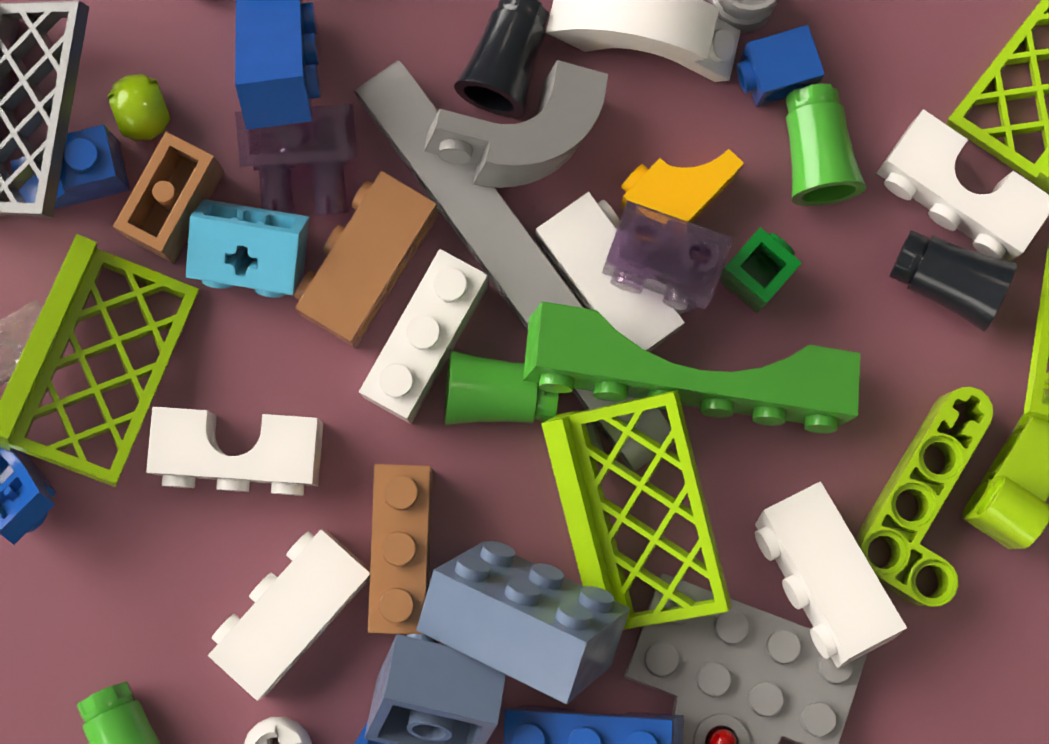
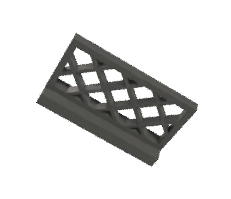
[0,1,89,218]

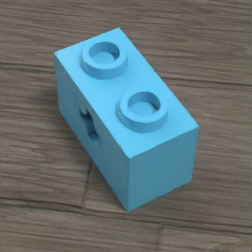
[186,199,309,298]

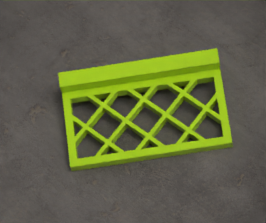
[946,0,1049,194]
[0,234,199,487]
[541,390,732,630]

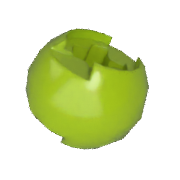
[108,73,171,142]

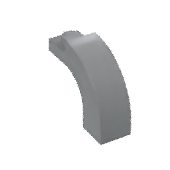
[424,60,608,188]

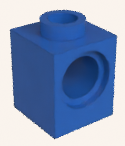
[736,25,825,107]

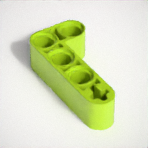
[961,379,1049,549]
[855,387,993,607]

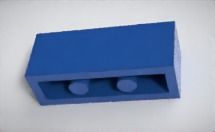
[235,0,321,130]

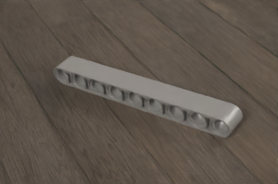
[354,60,675,473]

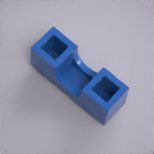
[503,706,684,744]

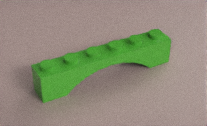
[523,301,861,433]

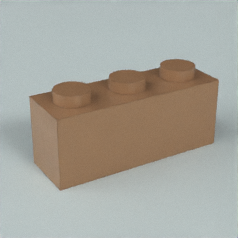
[294,171,439,349]
[368,464,433,634]

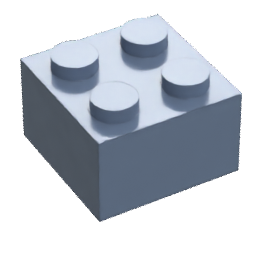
[364,634,506,744]

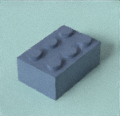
[416,541,630,704]

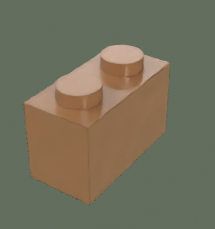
[113,131,225,264]

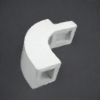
[546,0,741,82]

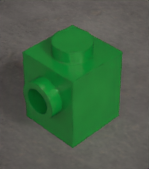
[717,227,802,313]

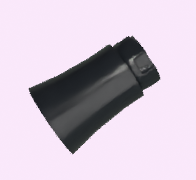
[454,0,549,117]
[889,230,1017,332]

